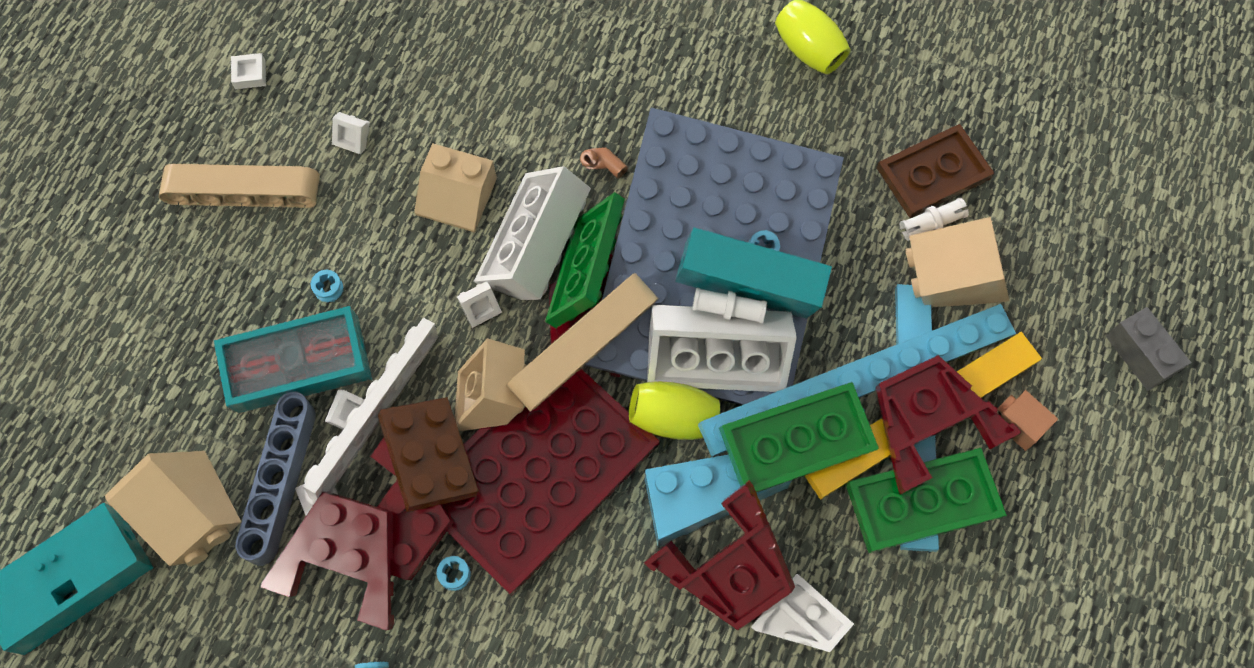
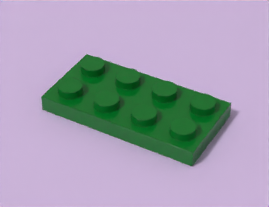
[545,192,625,328]
[719,382,879,493]
[846,448,1007,554]

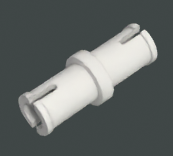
[900,198,969,241]
[692,288,767,323]

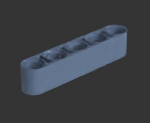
[235,392,316,566]

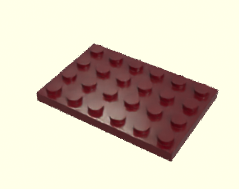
[444,369,660,596]

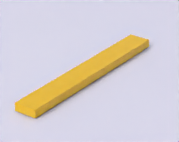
[805,331,1042,500]

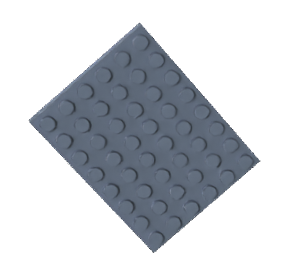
[585,108,844,405]

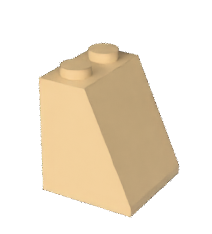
[906,217,1010,307]
[105,451,241,566]

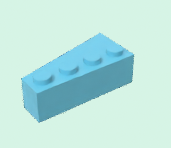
[645,454,792,547]

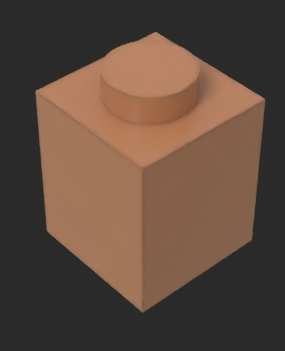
[997,390,1058,451]

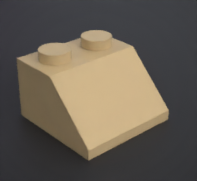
[414,143,497,233]
[455,338,527,431]

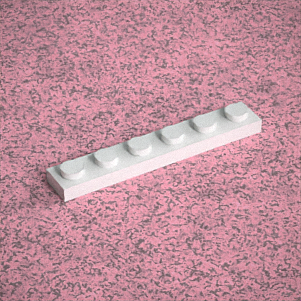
[303,318,438,501]

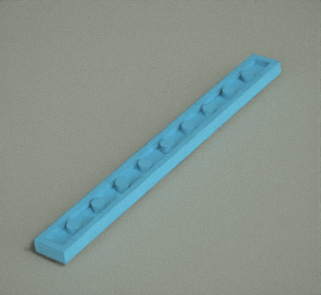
[698,304,1016,457]

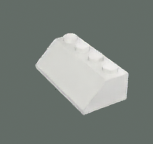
[474,166,591,300]
[647,305,797,392]

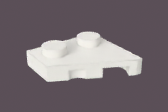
[751,574,854,652]

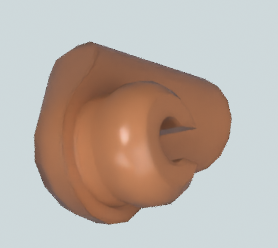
[580,148,628,178]

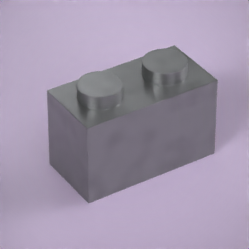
[1106,307,1192,391]

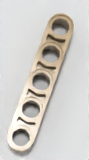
[159,164,320,208]
[507,273,659,412]

